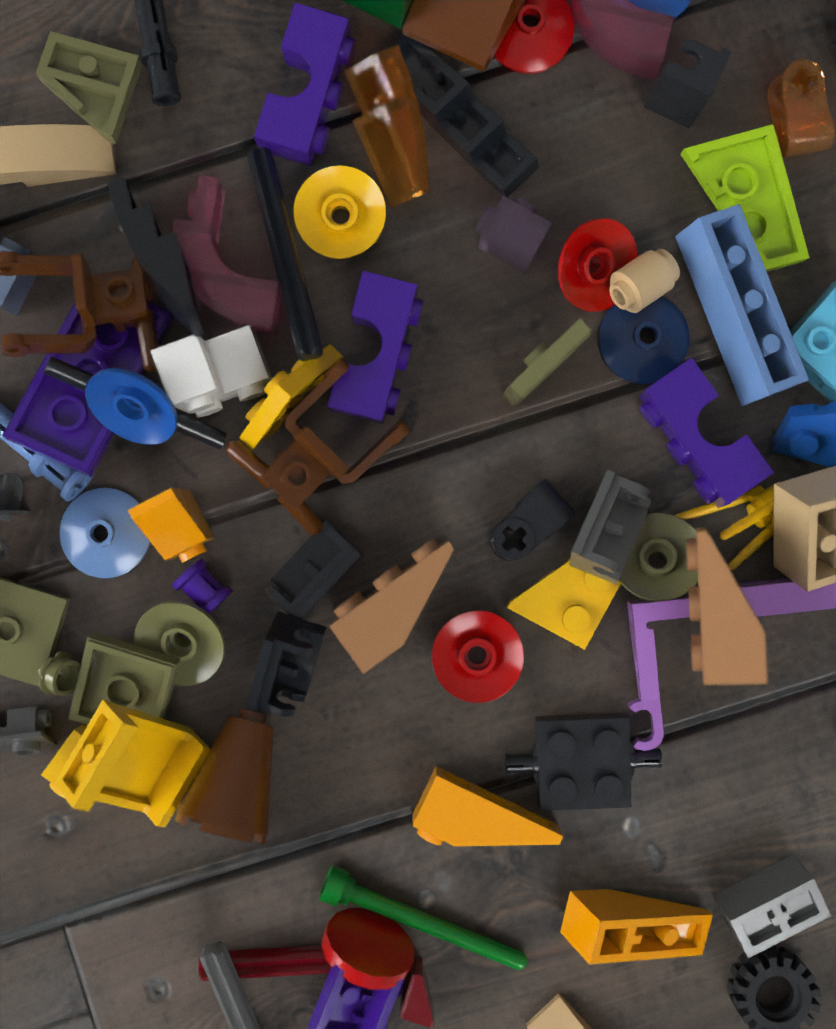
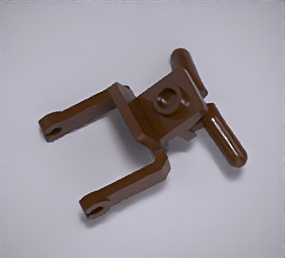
[0,251,159,373]
[226,357,410,535]

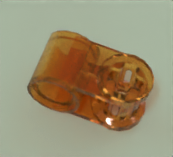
[768,59,834,159]

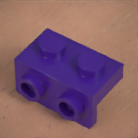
[308,963,404,1029]

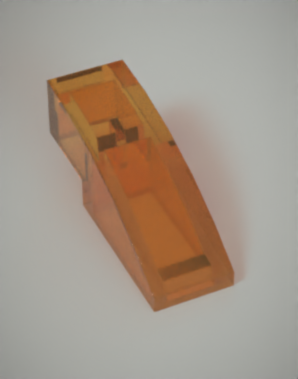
[344,45,429,208]

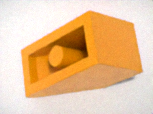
[128,488,215,564]

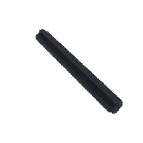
[247,147,323,361]

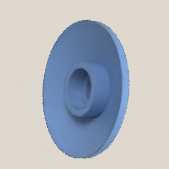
[60,488,150,578]

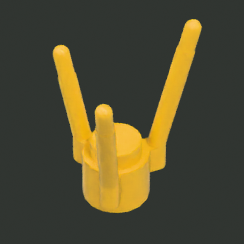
[674,483,776,570]

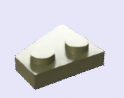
[36,31,142,144]

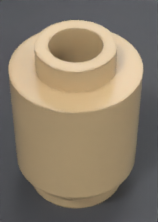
[609,249,680,313]

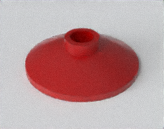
[493,0,575,74]
[558,218,638,312]
[432,610,524,703]

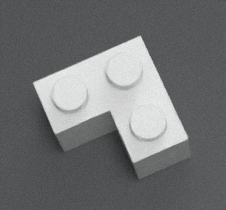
[151,325,272,418]

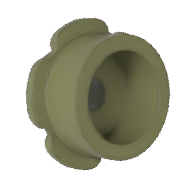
[38,651,81,696]

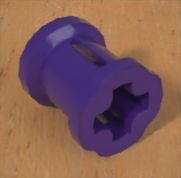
[171,558,233,614]

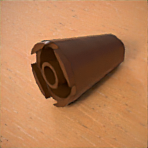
[175,709,274,844]

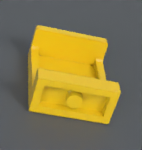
[54,700,210,828]

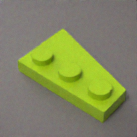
[680,124,810,272]

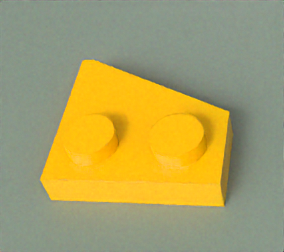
[506,558,621,650]

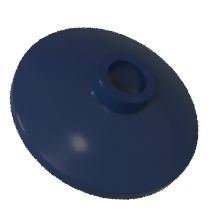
[598,296,690,384]

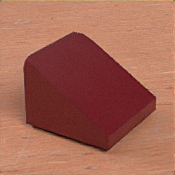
[400,957,435,1028]

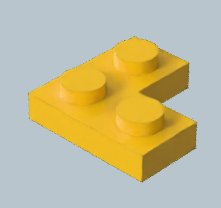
[239,344,343,451]

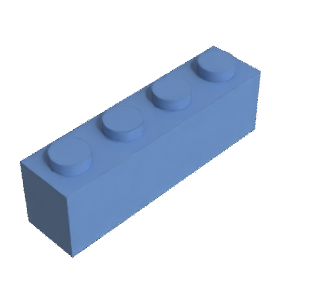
[675,204,809,406]

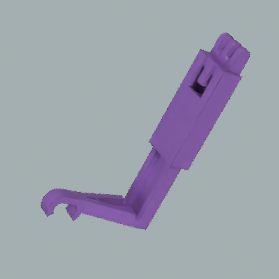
[627,577,836,751]

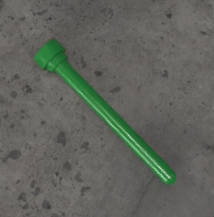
[318,864,528,970]

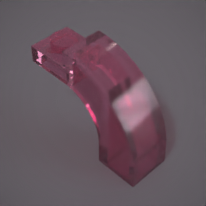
[568,0,674,80]
[173,175,283,335]

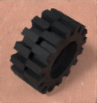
[728,945,821,1029]

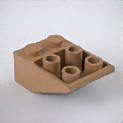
[686,527,767,685]
[329,538,454,674]

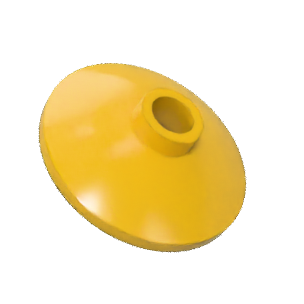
[294,165,386,259]

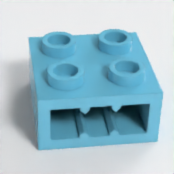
[790,281,836,403]

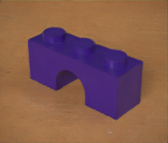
[254,2,356,167]
[327,271,424,424]
[639,358,774,508]

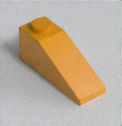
[412,766,563,846]
[560,889,713,964]

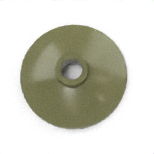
[619,513,698,602]
[134,600,225,686]

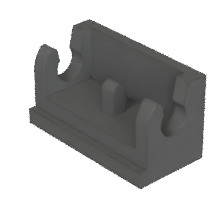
[569,470,652,585]
[713,854,831,958]

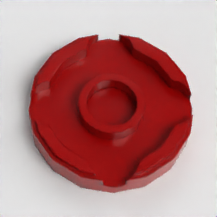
[321,908,415,990]

